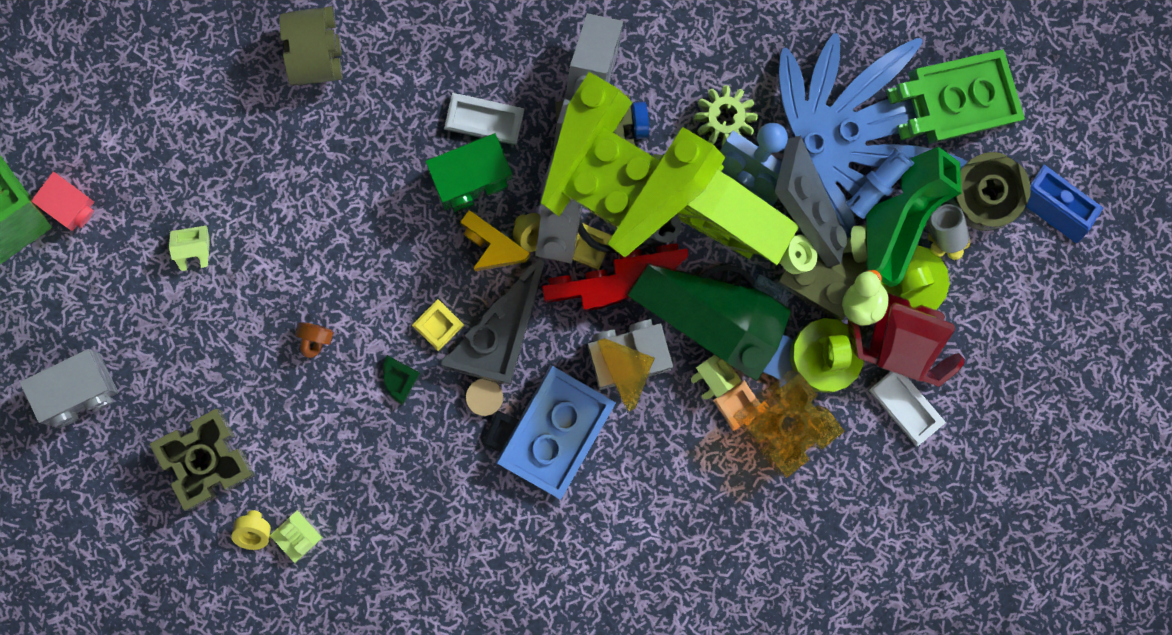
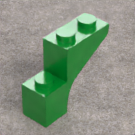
[866,147,962,288]

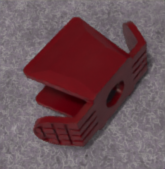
[847,293,965,387]

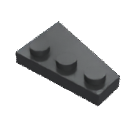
[775,135,847,267]

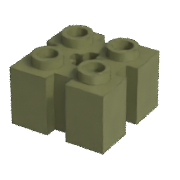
[150,408,256,511]

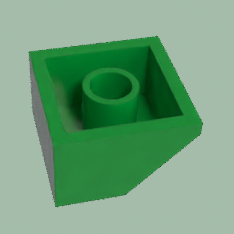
[426,133,513,213]

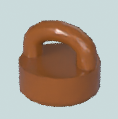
[295,322,334,358]

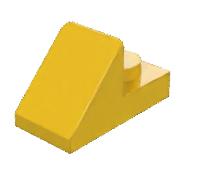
[461,210,530,271]

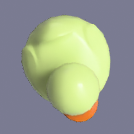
[842,270,888,326]

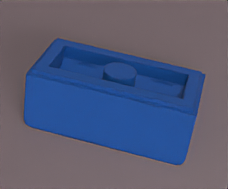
[1026,165,1103,243]

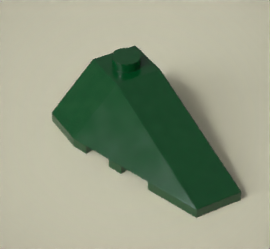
[627,263,791,381]

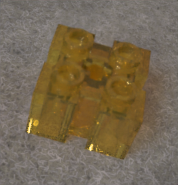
[733,370,845,478]

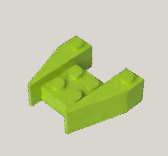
[541,72,726,257]
[652,154,799,265]

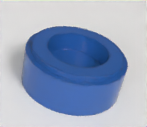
[631,102,649,139]

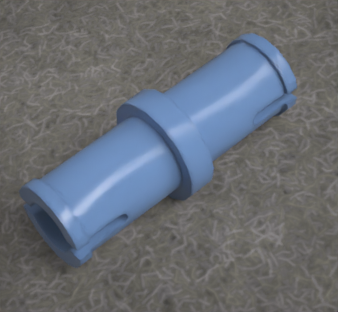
[846,148,914,219]

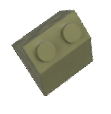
[776,252,868,321]

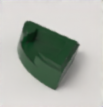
[383,355,420,406]

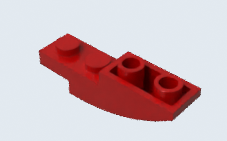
[542,244,688,312]

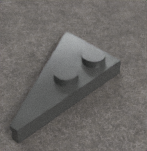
[441,259,546,386]

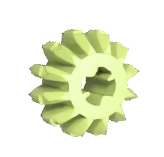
[694,85,758,146]

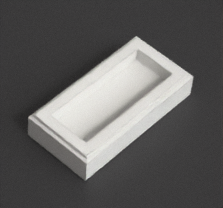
[444,93,524,145]
[868,371,946,447]

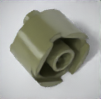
[279,6,343,86]
[953,152,1031,231]

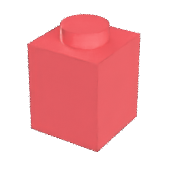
[31,171,95,231]

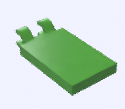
[886,49,1025,144]

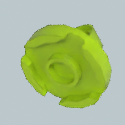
[881,245,950,310]
[789,318,864,393]

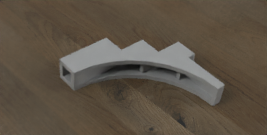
[535,13,623,264]

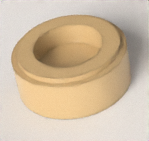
[466,379,503,416]

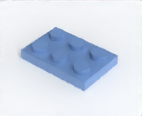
[495,365,616,500]

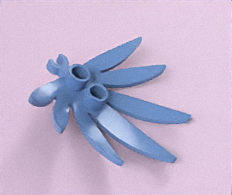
[779,33,967,238]

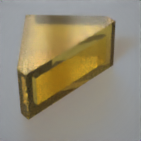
[597,338,655,413]

